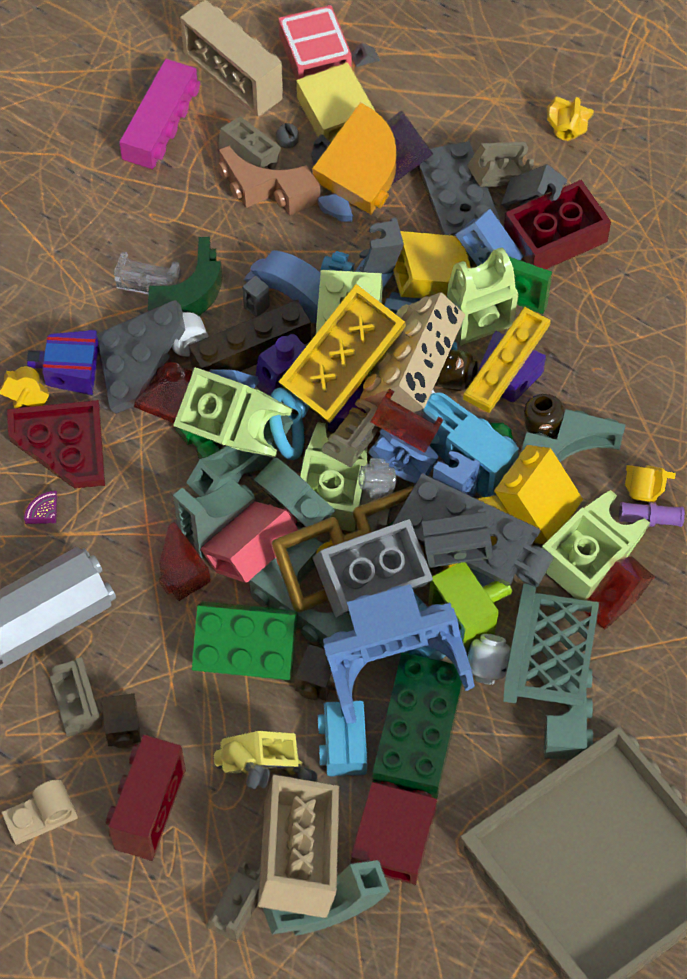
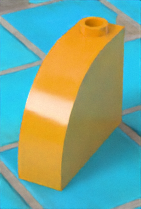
[312,102,396,215]

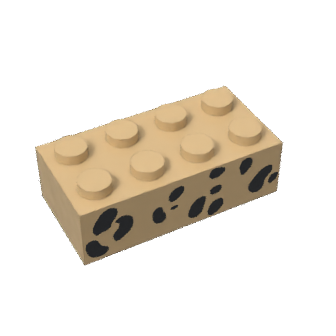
[360,292,465,422]

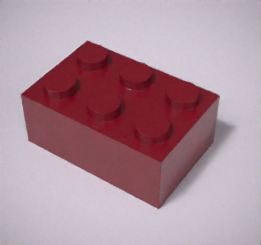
[504,180,611,269]
[106,735,186,861]

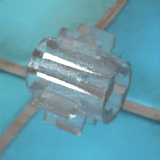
[359,458,396,498]

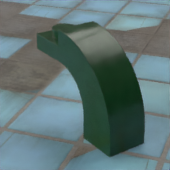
[148,237,223,316]

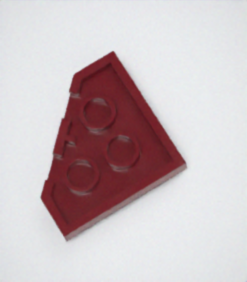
[7,400,105,489]

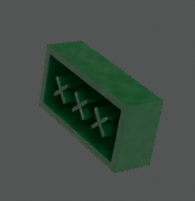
[372,653,463,799]

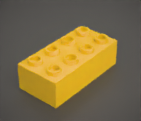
[279,284,406,423]

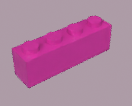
[119,59,200,169]

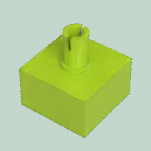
[428,562,512,654]

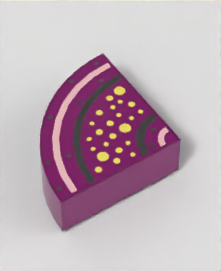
[24,491,58,524]

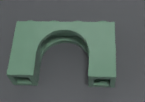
[249,526,354,647]

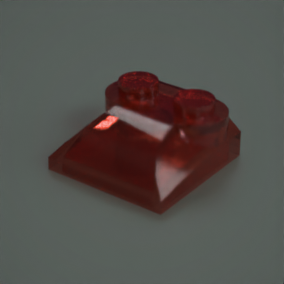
[134,362,193,423]

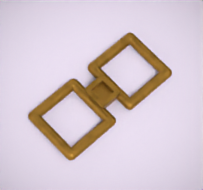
[272,486,427,613]

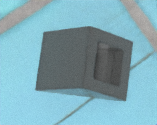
[351,43,380,67]

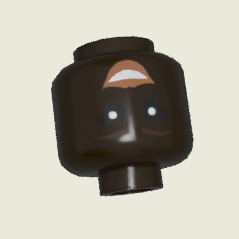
[437,349,478,391]
[524,394,564,438]

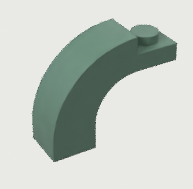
[254,457,335,527]
[263,860,390,936]

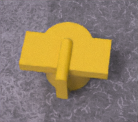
[547,96,594,141]
[0,366,49,408]
[625,465,676,502]

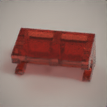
[370,388,444,453]

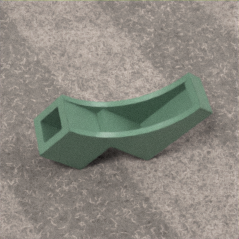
[520,409,626,462]
[186,415,293,497]

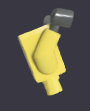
[214,731,318,788]

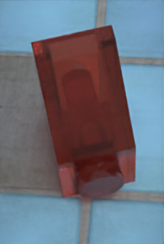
[158,522,211,601]
[585,556,655,630]

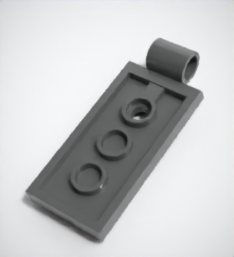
[417,141,502,263]
[392,474,554,587]

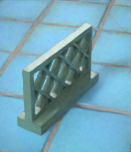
[503,583,599,707]

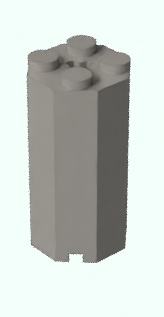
[0,547,116,669]

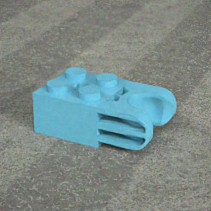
[420,392,519,497]

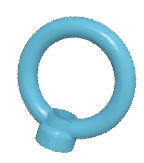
[269,388,308,460]

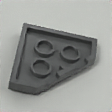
[97,300,185,414]

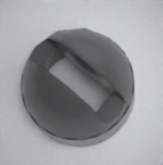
[276,123,299,148]

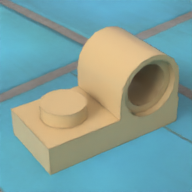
[2,780,78,846]

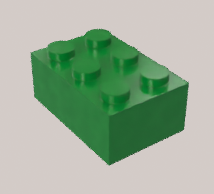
[192,601,298,680]

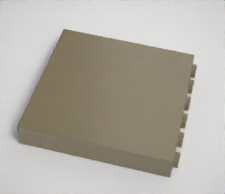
[459,726,687,979]

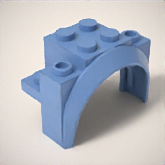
[323,584,475,723]

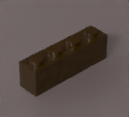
[189,300,311,372]

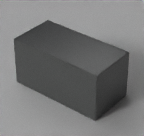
[242,276,270,317]

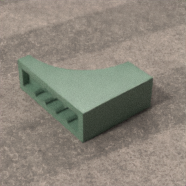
[173,479,255,560]

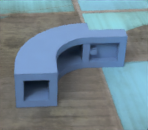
[244,250,321,323]

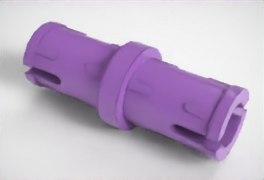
[619,502,685,527]

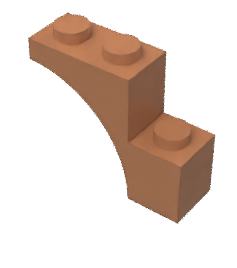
[217,146,320,216]

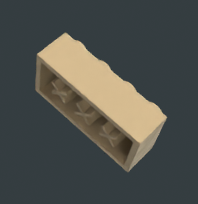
[180,0,283,117]
[258,775,339,918]

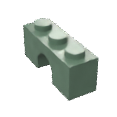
[544,655,593,760]

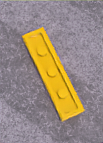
[463,307,551,413]

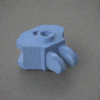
[368,424,439,483]

